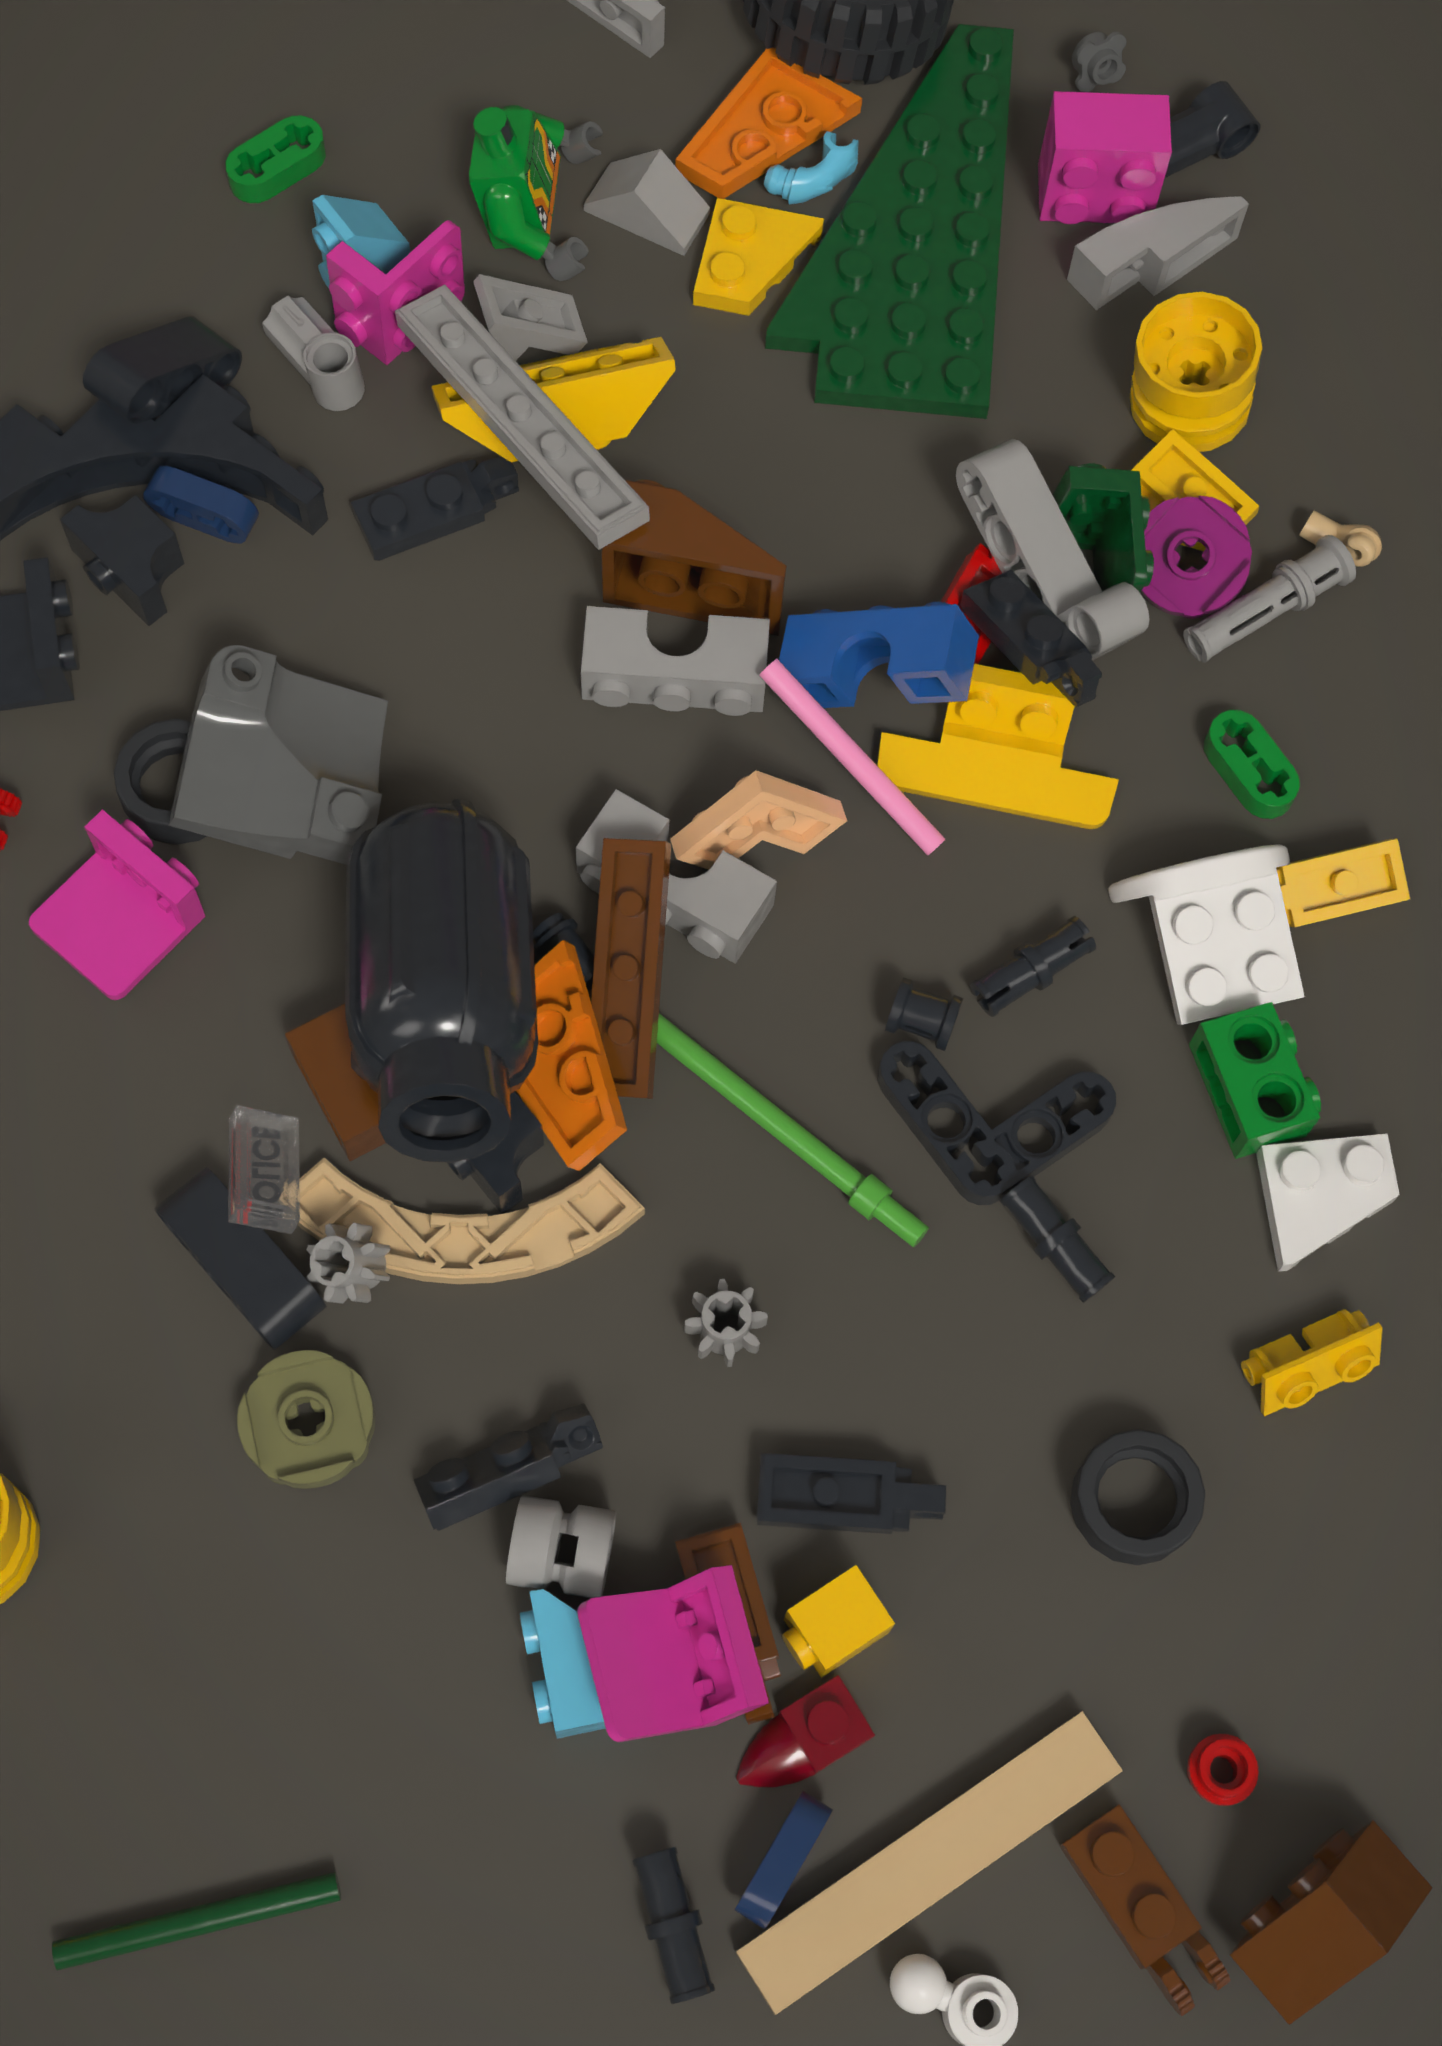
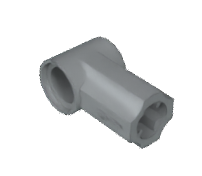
[262,296,365,411]

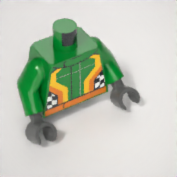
[469,105,603,281]

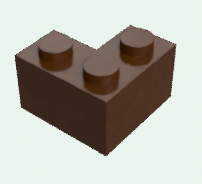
[1230,1820,1433,2025]

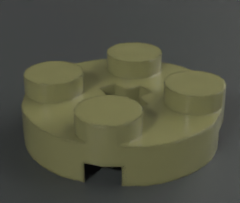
[237,1350,375,1489]

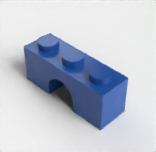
[779,602,979,708]

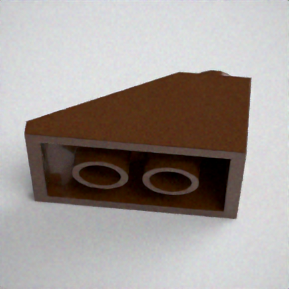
[602,480,787,636]

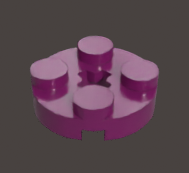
[1141,496,1252,619]

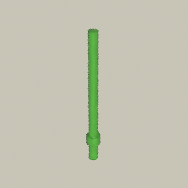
[657,1013,929,1248]

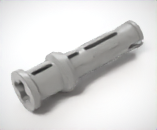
[1183,535,1356,663]

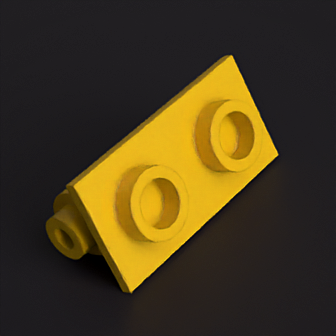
[1241,1309,1382,1417]

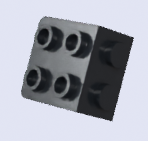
[0,557,80,711]

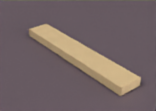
[735,1711,1123,2015]

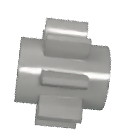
[306,1222,391,1304]
[684,1279,768,1367]

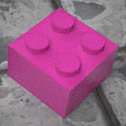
[1038,91,1172,224]

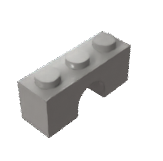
[581,606,770,716]
[576,789,777,964]

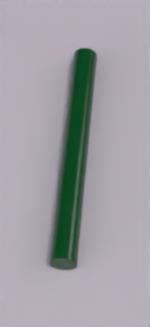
[52,1872,341,1971]

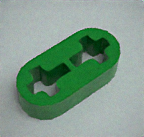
[226,115,326,203]
[1204,710,1300,819]

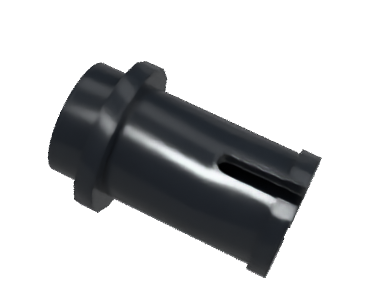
[533,913,595,991]

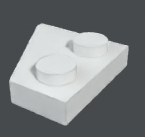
[1256,1134,1400,1272]

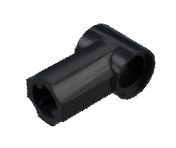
[1165,81,1261,177]

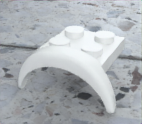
[1108,844,1305,1025]

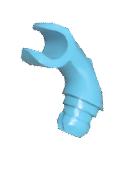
[764,131,859,205]

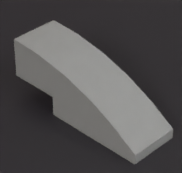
[1067,196,1249,310]

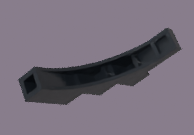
[0,374,328,541]

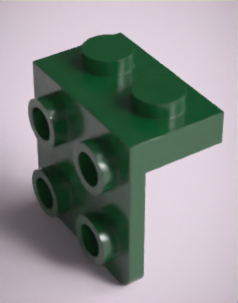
[1052,463,1154,592]

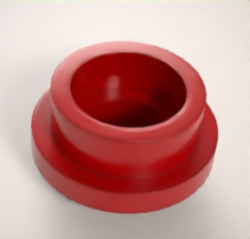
[1187,1734,1259,1806]

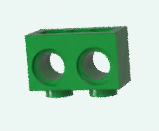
[1189,1002,1321,1159]

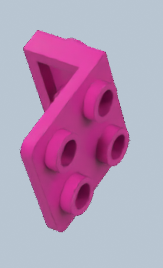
[326,220,465,365]
[29,809,206,1000]
[578,1565,769,1742]

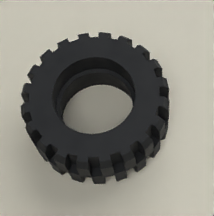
[743,0,954,85]

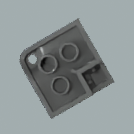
[168,645,388,865]

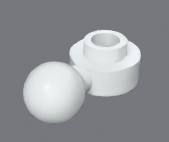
[890,1954,1018,2046]

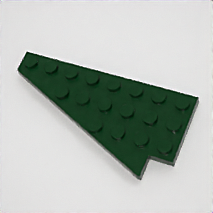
[765,24,1014,419]

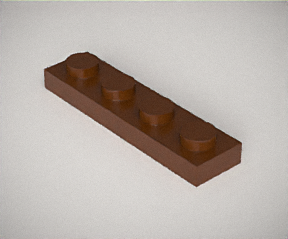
[591,838,671,1099]

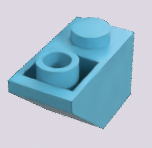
[312,195,410,288]
[520,1589,606,1739]

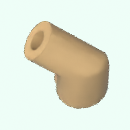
[1299,510,1382,567]

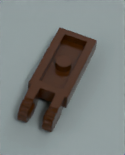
[1059,1804,1231,2016]

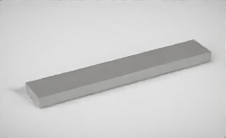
[395,285,650,550]

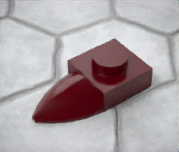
[736,1675,876,1788]

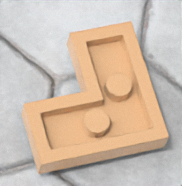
[670,770,847,870]

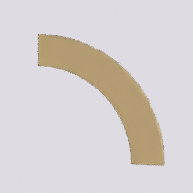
[276,1158,645,1284]

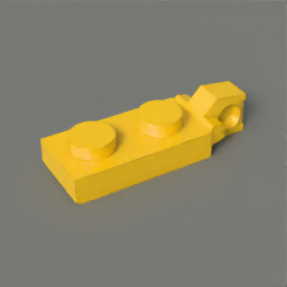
[1276,838,1410,927]

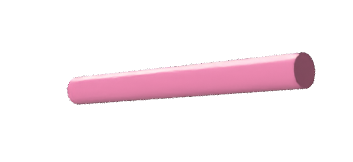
[759,659,945,856]

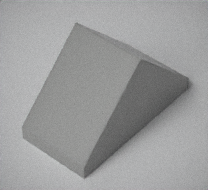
[584,149,710,256]

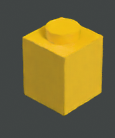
[782,1565,895,1678]

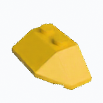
[432,337,676,462]

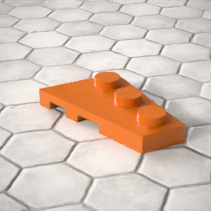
[675,47,862,199]
[516,940,627,1171]

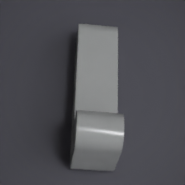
[956,439,1150,661]

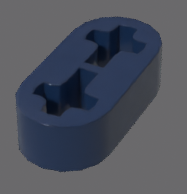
[143,466,259,544]
[734,1791,833,1929]

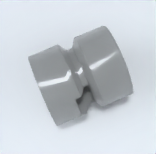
[506,1495,616,1599]

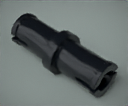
[970,916,1096,1017]
[1000,1176,1116,1303]
[632,1847,715,2004]

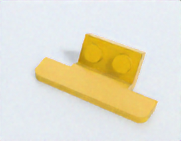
[877,664,1119,829]

